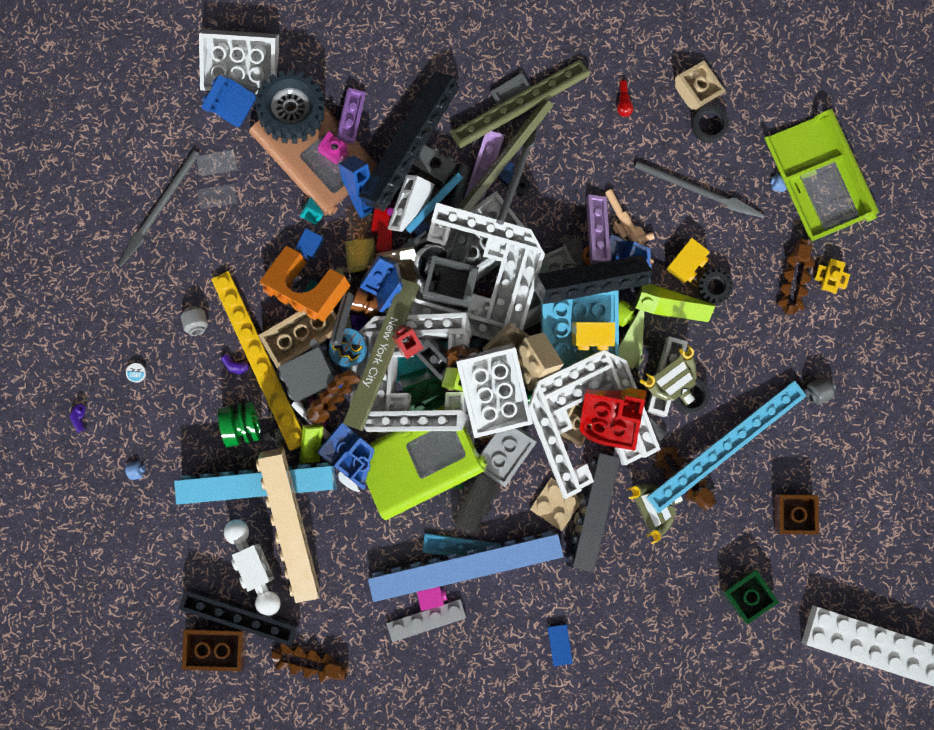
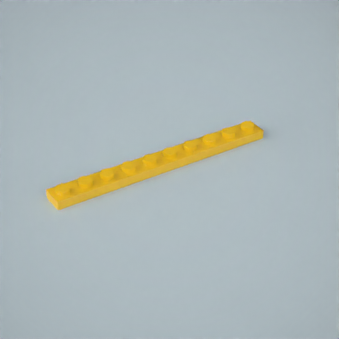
[211,271,302,451]

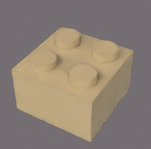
[516,333,563,391]

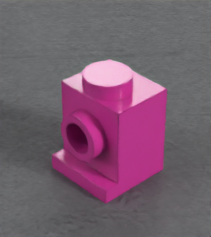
[318,132,349,165]

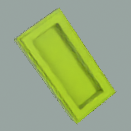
[299,424,323,464]

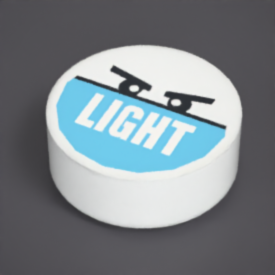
[126,363,147,383]

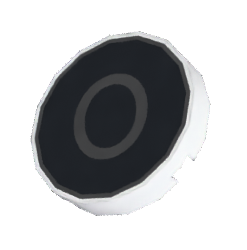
[414,244,447,282]

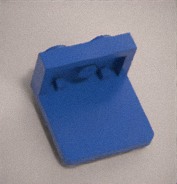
[201,75,257,127]
[359,255,403,312]

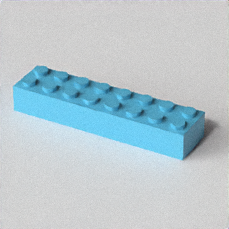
[174,463,337,505]

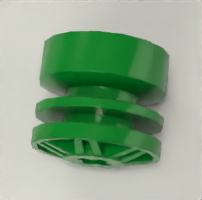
[218,401,261,447]

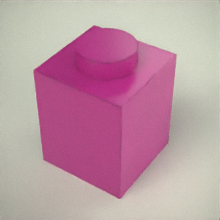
[417,586,447,611]

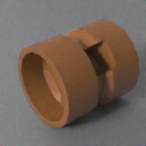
[350,287,378,318]

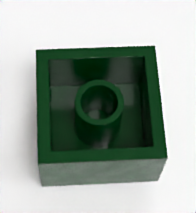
[399,367,446,411]
[720,568,779,625]

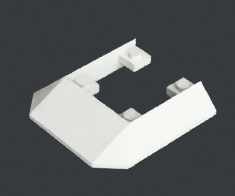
[409,203,545,340]
[350,313,472,432]
[528,350,661,499]

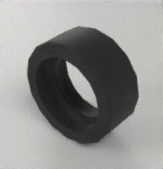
[691,105,729,143]
[673,378,710,414]

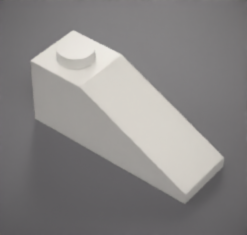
[388,175,434,232]

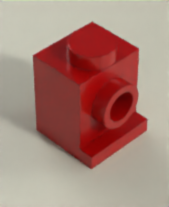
[392,325,423,359]

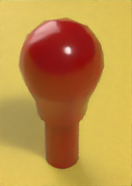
[617,81,634,117]

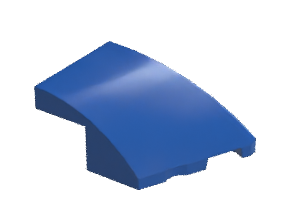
[609,234,652,287]
[316,422,374,490]

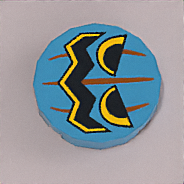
[329,328,367,368]

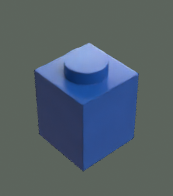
[295,228,324,260]

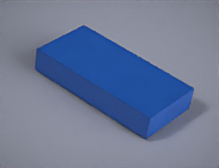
[547,624,573,666]

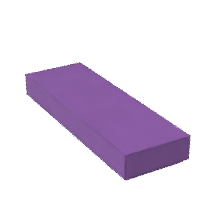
[336,87,366,145]

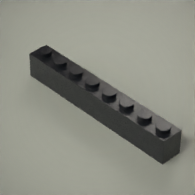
[359,71,460,212]

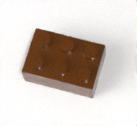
[182,627,246,672]

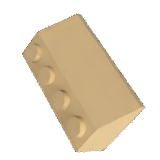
[258,309,337,368]

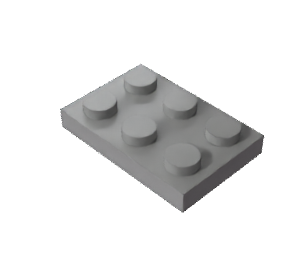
[480,428,537,487]

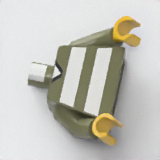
[640,345,697,406]
[627,484,683,544]

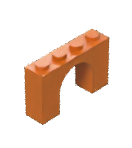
[259,246,350,322]

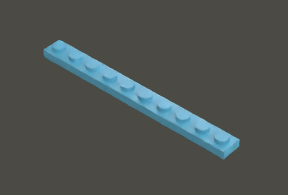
[645,381,807,513]

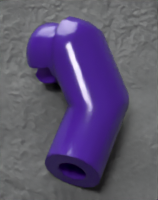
[221,354,249,374]
[70,404,86,433]

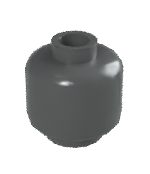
[805,376,836,405]

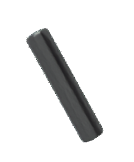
[330,292,354,346]

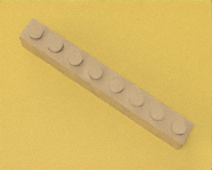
[256,448,320,603]

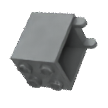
[420,256,479,309]
[278,339,342,402]

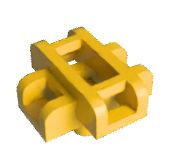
[814,258,850,294]

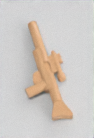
[605,189,655,265]

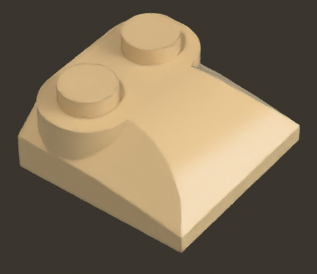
[675,61,725,110]

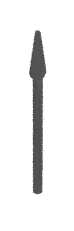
[496,126,538,225]
[118,150,200,267]
[634,161,764,218]

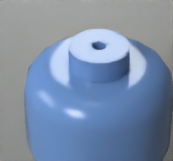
[769,172,787,192]
[125,460,146,480]

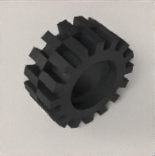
[697,268,734,304]

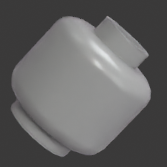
[181,306,208,336]

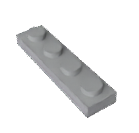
[386,599,466,642]

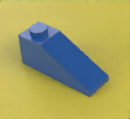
[339,155,375,219]

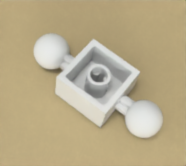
[224,520,280,616]

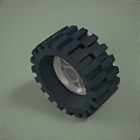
[256,70,325,144]

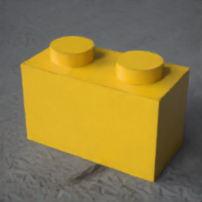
[666,238,710,284]
[572,322,615,350]

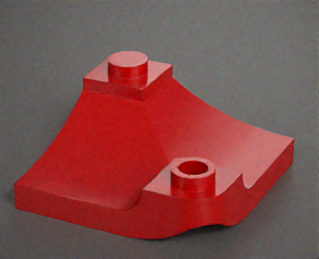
[580,387,647,451]

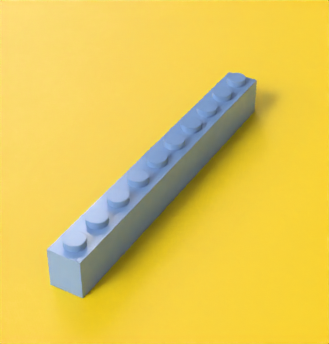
[368,531,563,602]

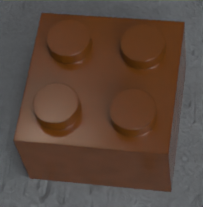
[774,495,819,535]

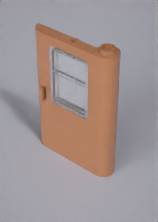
[249,97,378,216]

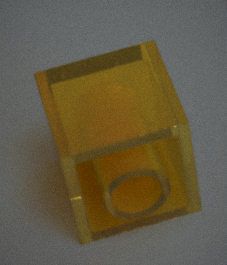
[345,238,376,274]

